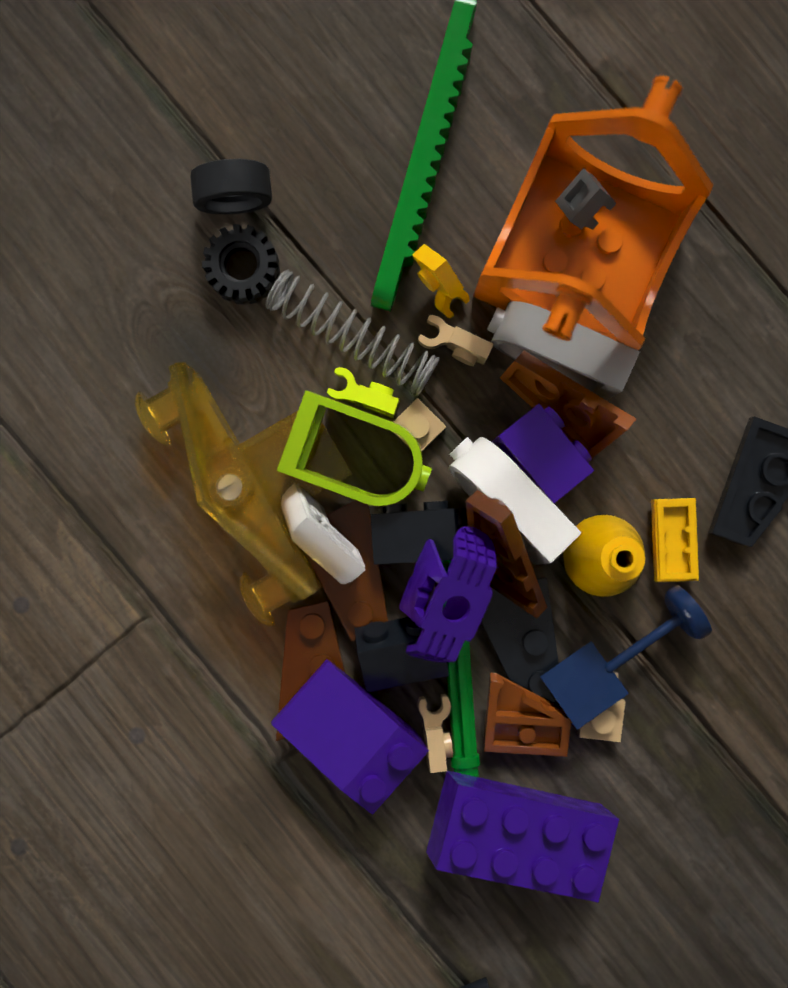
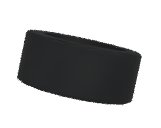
[190,159,272,214]

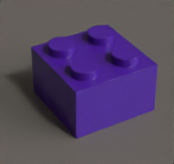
[492,403,594,503]

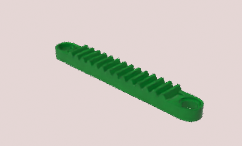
[371,0,478,312]

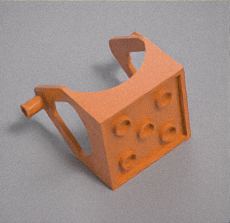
[473,76,713,350]

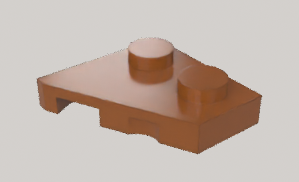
[483,673,571,757]

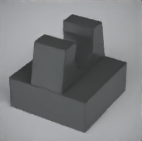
[555,168,616,230]

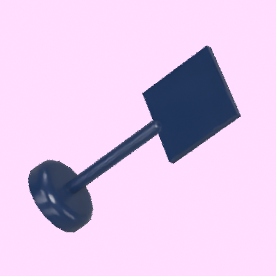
[540,585,712,730]

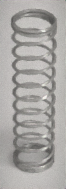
[265,269,439,396]

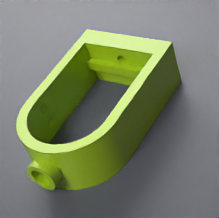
[277,390,432,506]

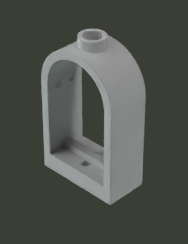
[487,301,640,400]

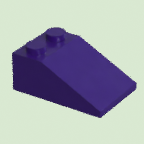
[271,659,429,815]

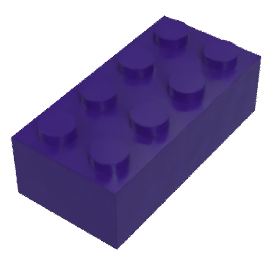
[426,771,619,902]

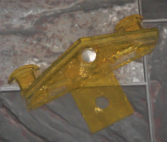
[134,362,353,627]

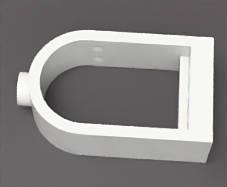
[449,437,581,565]

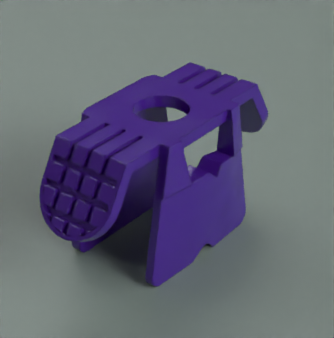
[400,526,497,663]

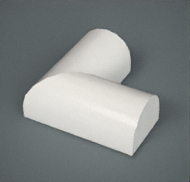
[281,483,366,584]

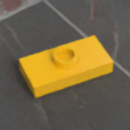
[651,498,699,582]

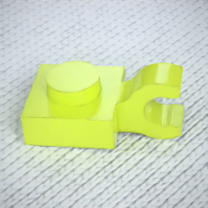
[327,367,399,418]

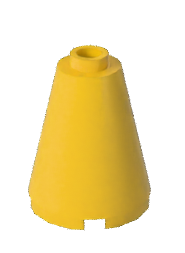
[563,515,645,597]

